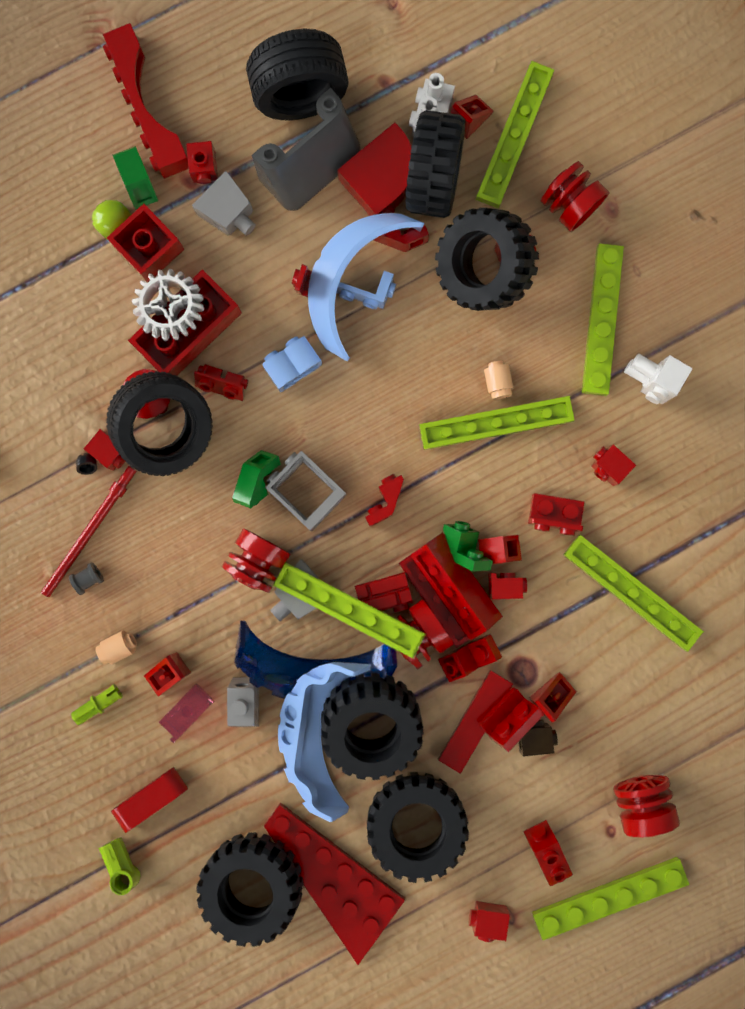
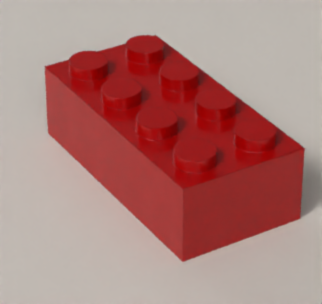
[128,269,242,376]

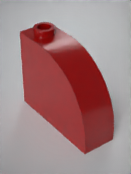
[337,122,412,216]

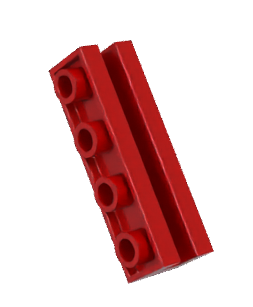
[410,532,503,640]

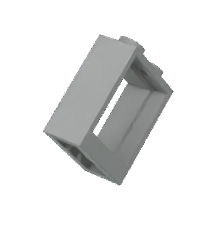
[266,451,347,532]

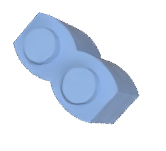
[262,336,322,393]

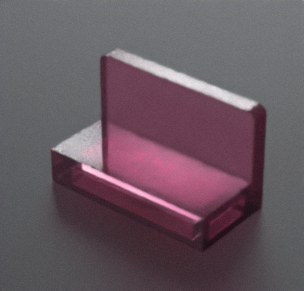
[159,684,215,743]

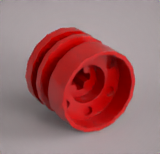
[540,161,610,232]
[222,528,291,593]
[397,599,454,670]
[613,775,680,838]

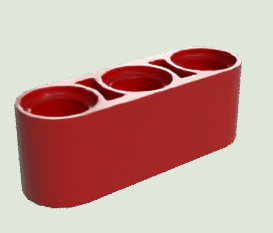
[111,767,188,833]

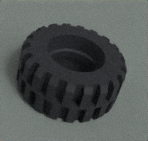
[406,110,465,218]
[435,208,539,311]
[321,673,424,780]
[367,772,469,883]
[196,832,304,947]

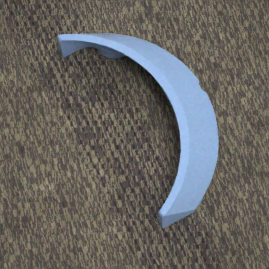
[308,213,425,362]
[278,662,371,822]

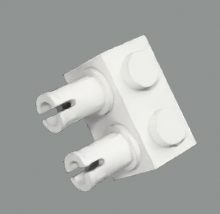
[409,73,455,137]
[624,353,693,404]

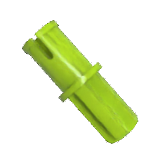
[71,684,123,725]

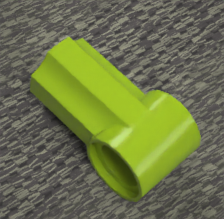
[99,837,141,895]

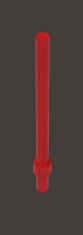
[41,466,137,597]

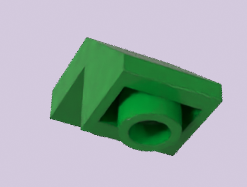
[112,146,158,210]
[232,450,281,509]
[443,521,493,571]

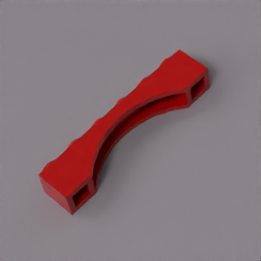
[103,23,189,179]

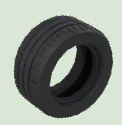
[246,29,349,120]
[106,371,213,476]

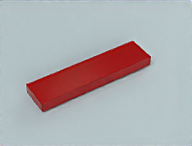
[399,555,469,648]
[438,670,513,774]

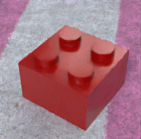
[107,204,185,283]

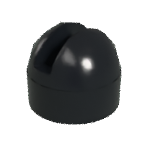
[76,453,97,475]

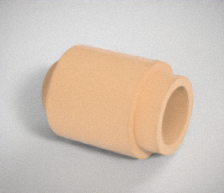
[484,361,514,400]
[96,630,137,665]

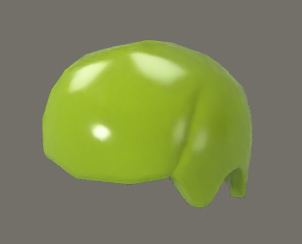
[92,200,132,239]

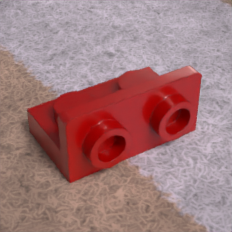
[528,493,585,536]
[479,687,544,752]

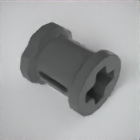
[69,562,104,595]

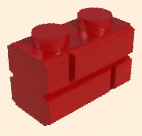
[355,572,413,613]

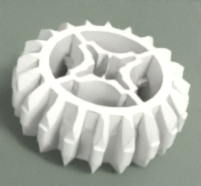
[132,269,204,341]

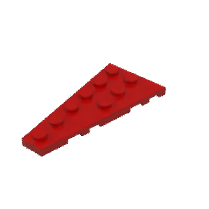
[264,803,405,965]

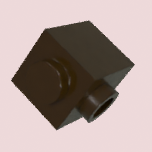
[518,720,558,757]

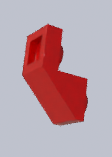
[373,225,429,252]
[365,474,404,527]
[438,634,502,682]

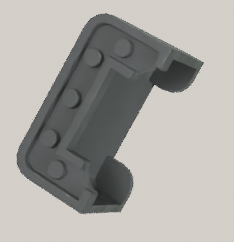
[252,88,361,211]

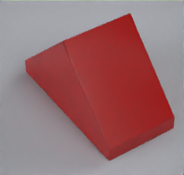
[451,95,494,139]
[144,652,191,697]
[529,672,577,722]

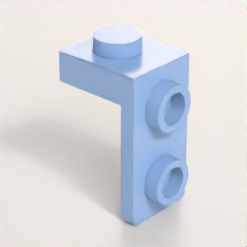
[337,271,397,310]

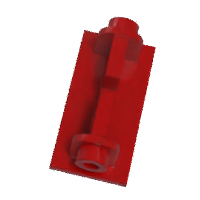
[194,364,249,401]

